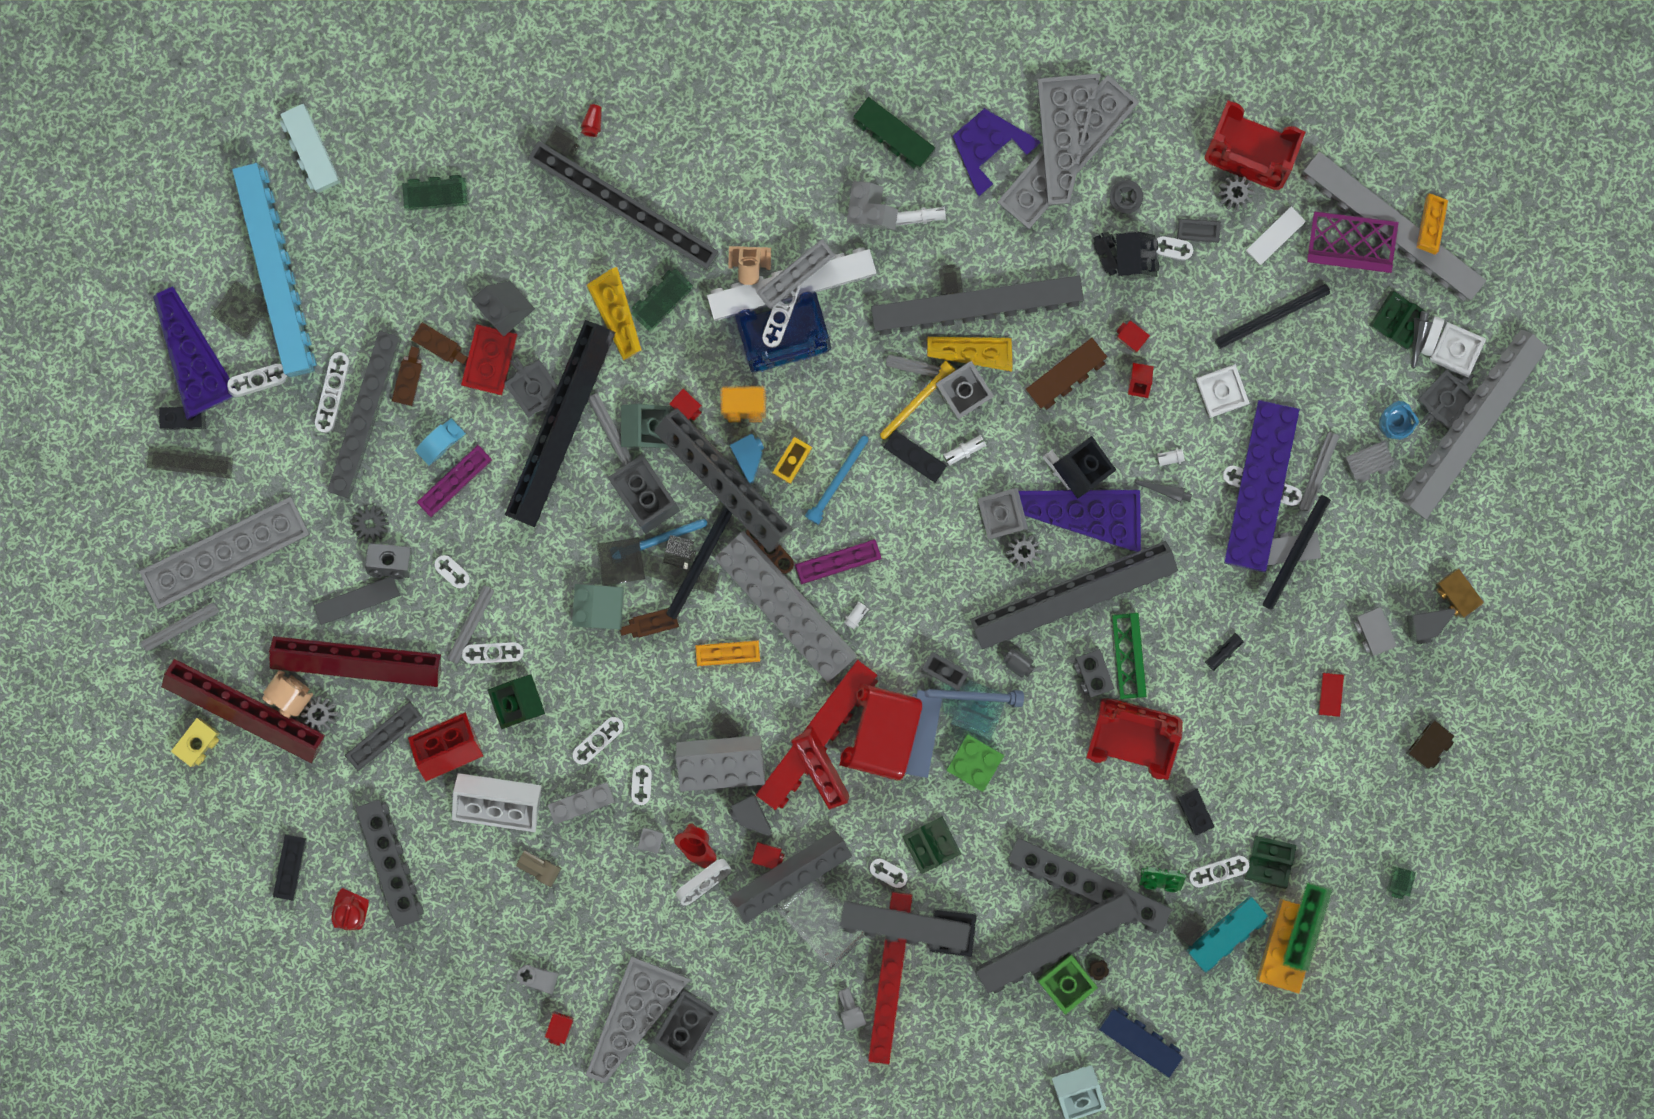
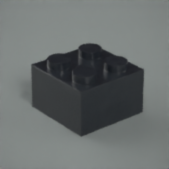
[1116,231,1159,279]
[1053,436,1116,499]
[929,908,977,957]

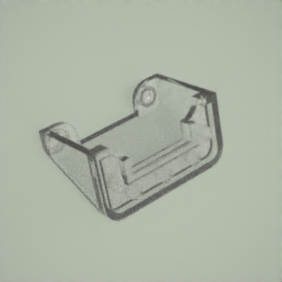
[774,876,866,969]

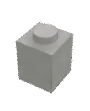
[638,827,665,854]

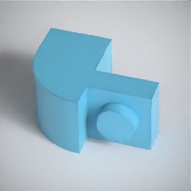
[415,418,466,466]

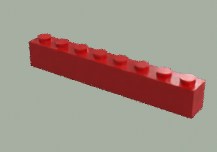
[756,660,878,811]
[868,891,913,1065]

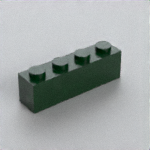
[853,97,936,170]

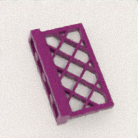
[1307,211,1399,273]

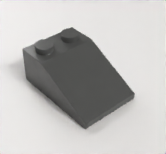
[607,454,680,534]
[647,990,719,1070]

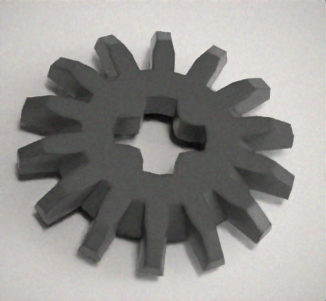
[351,505,389,543]

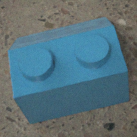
[730,434,764,484]

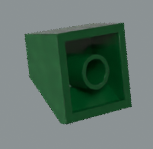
[488,674,545,730]

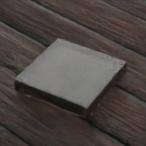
[212,280,268,339]
[596,537,645,586]

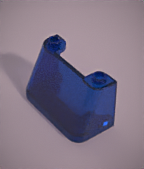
[735,292,832,373]

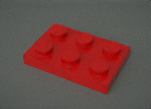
[461,324,518,396]

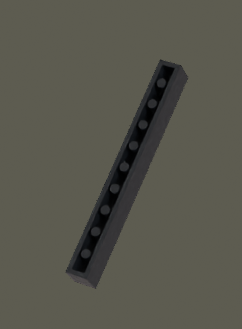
[505,320,616,527]

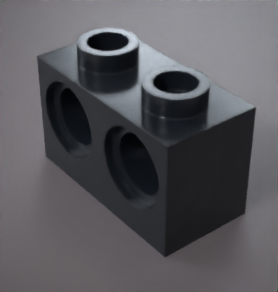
[159,407,206,430]
[1176,788,1215,836]

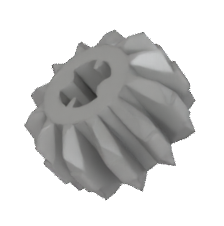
[1218,175,1255,212]
[1006,534,1042,570]
[301,696,338,732]

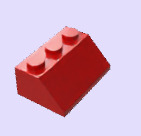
[408,712,484,782]

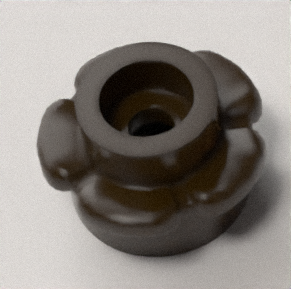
[1088,960,1109,981]

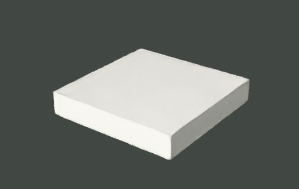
[1430,322,1486,378]
[1196,364,1250,418]

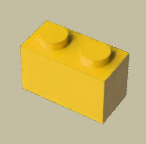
[772,437,812,485]

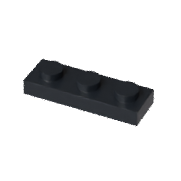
[883,430,947,483]
[273,834,307,901]

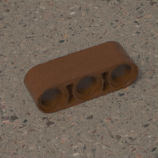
[746,529,794,574]

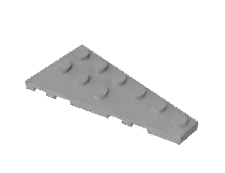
[1037,73,1101,206]
[585,956,691,1083]

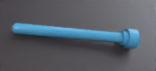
[805,435,869,525]
[609,519,707,564]

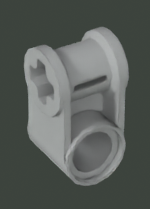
[517,965,559,994]

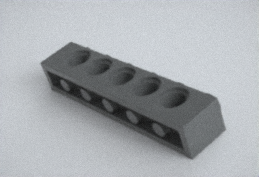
[355,799,424,928]

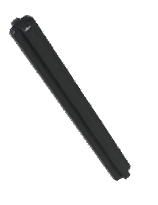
[1215,284,1331,349]
[1263,495,1331,610]
[666,505,732,619]

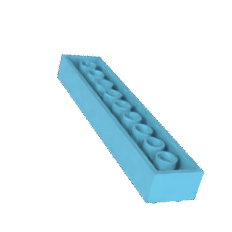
[232,163,317,378]

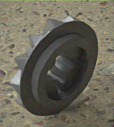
[1110,180,1143,214]

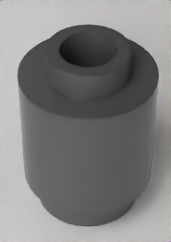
[1003,648,1035,678]

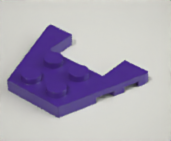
[952,108,1041,197]

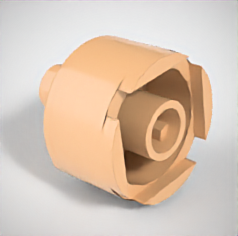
[262,671,313,718]

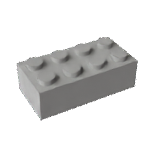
[676,735,765,792]

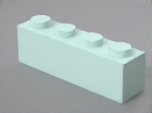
[280,104,341,193]

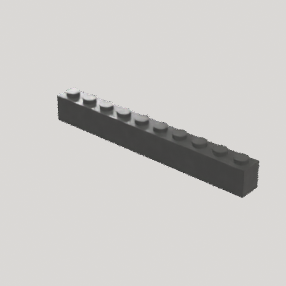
[527,141,719,272]
[871,275,1084,336]
[970,541,1178,649]

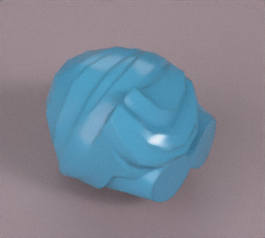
[1378,401,1419,440]

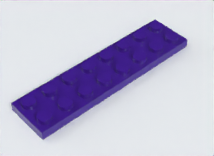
[1224,400,1300,573]

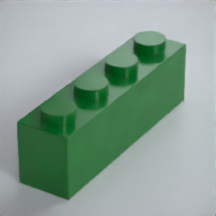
[1282,883,1333,971]

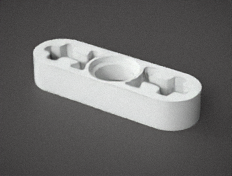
[228,364,287,397]
[462,642,524,664]
[573,717,624,764]
[1189,855,1249,887]
[676,859,731,905]

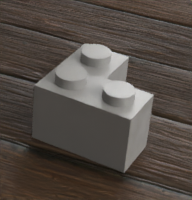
[846,181,898,230]

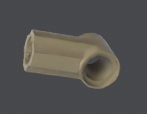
[516,850,562,887]

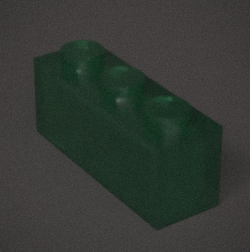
[402,175,469,211]
[631,269,694,333]

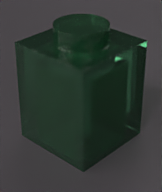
[1386,866,1416,899]

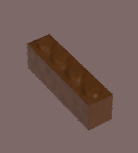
[1024,337,1107,410]

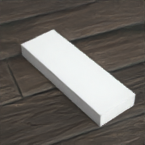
[1246,207,1306,266]

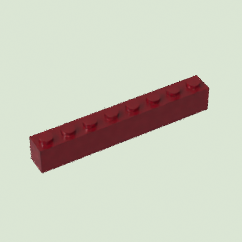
[269,636,441,687]
[161,659,325,764]

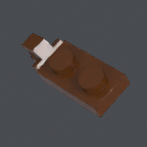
[411,322,468,365]
[392,346,423,407]
[620,608,679,638]

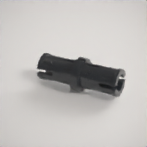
[1205,633,1244,671]

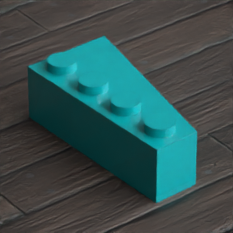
[1185,896,1268,973]

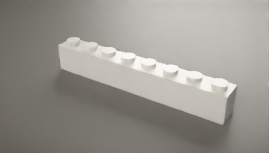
[707,247,877,321]

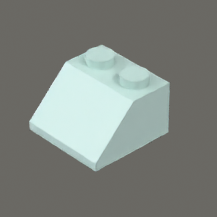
[1052,1065,1106,1119]

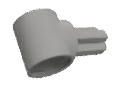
[838,988,867,1031]

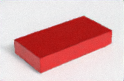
[1318,673,1344,717]

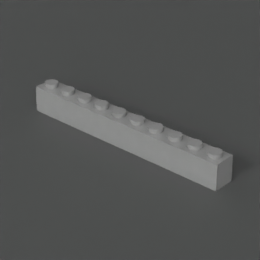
[1301,151,1487,302]
[1399,329,1548,519]

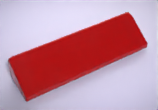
[791,728,850,810]

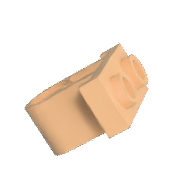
[728,246,771,285]

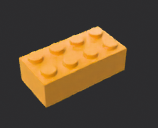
[721,387,766,423]
[1256,898,1306,994]

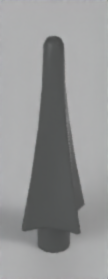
[1411,311,1433,368]
[1135,480,1192,503]

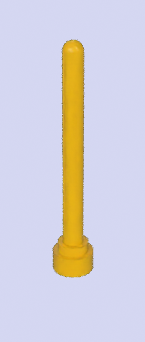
[880,360,956,439]

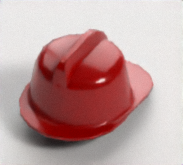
[674,823,717,868]
[332,888,369,930]

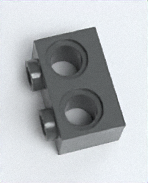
[1073,649,1115,698]

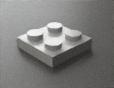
[978,488,1028,540]

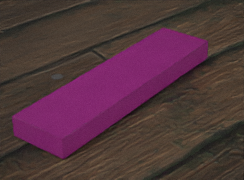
[417,445,492,518]
[795,539,882,585]

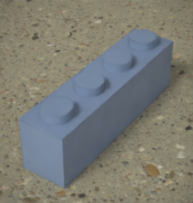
[905,690,942,778]

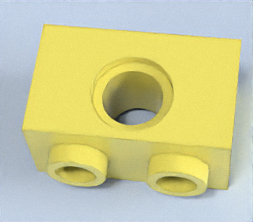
[171,718,220,767]

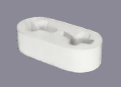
[1156,237,1193,260]
[1420,316,1444,357]
[435,555,470,588]
[631,765,652,805]
[870,858,907,888]

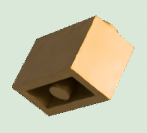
[1436,569,1484,618]

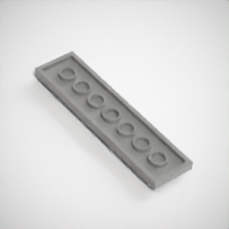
[997,75,1139,230]
[139,497,310,609]
[714,531,857,683]

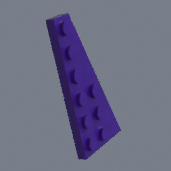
[153,286,237,419]
[1019,490,1141,552]

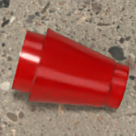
[580,104,602,137]

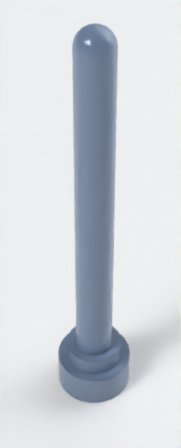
[925,689,1024,707]

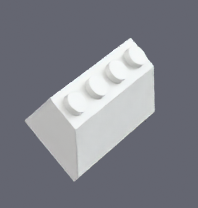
[452,773,541,832]

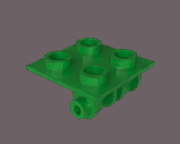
[1139,866,1187,893]

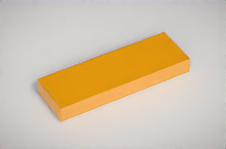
[1416,193,1448,255]
[695,640,760,666]

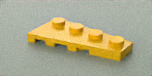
[587,267,641,360]
[927,336,1013,372]

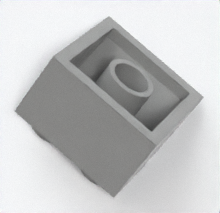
[936,361,994,420]

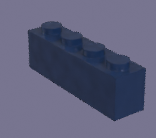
[1098,1007,1183,1078]

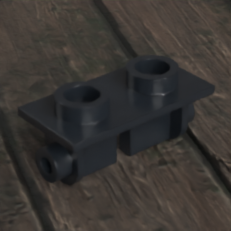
[1093,232,1118,276]

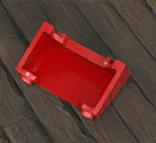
[1205,100,1306,190]
[839,683,922,781]
[1086,698,1183,780]

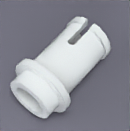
[1157,448,1185,467]
[844,602,869,630]

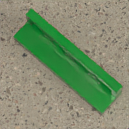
[1112,613,1147,699]

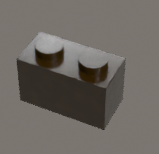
[1406,720,1455,769]

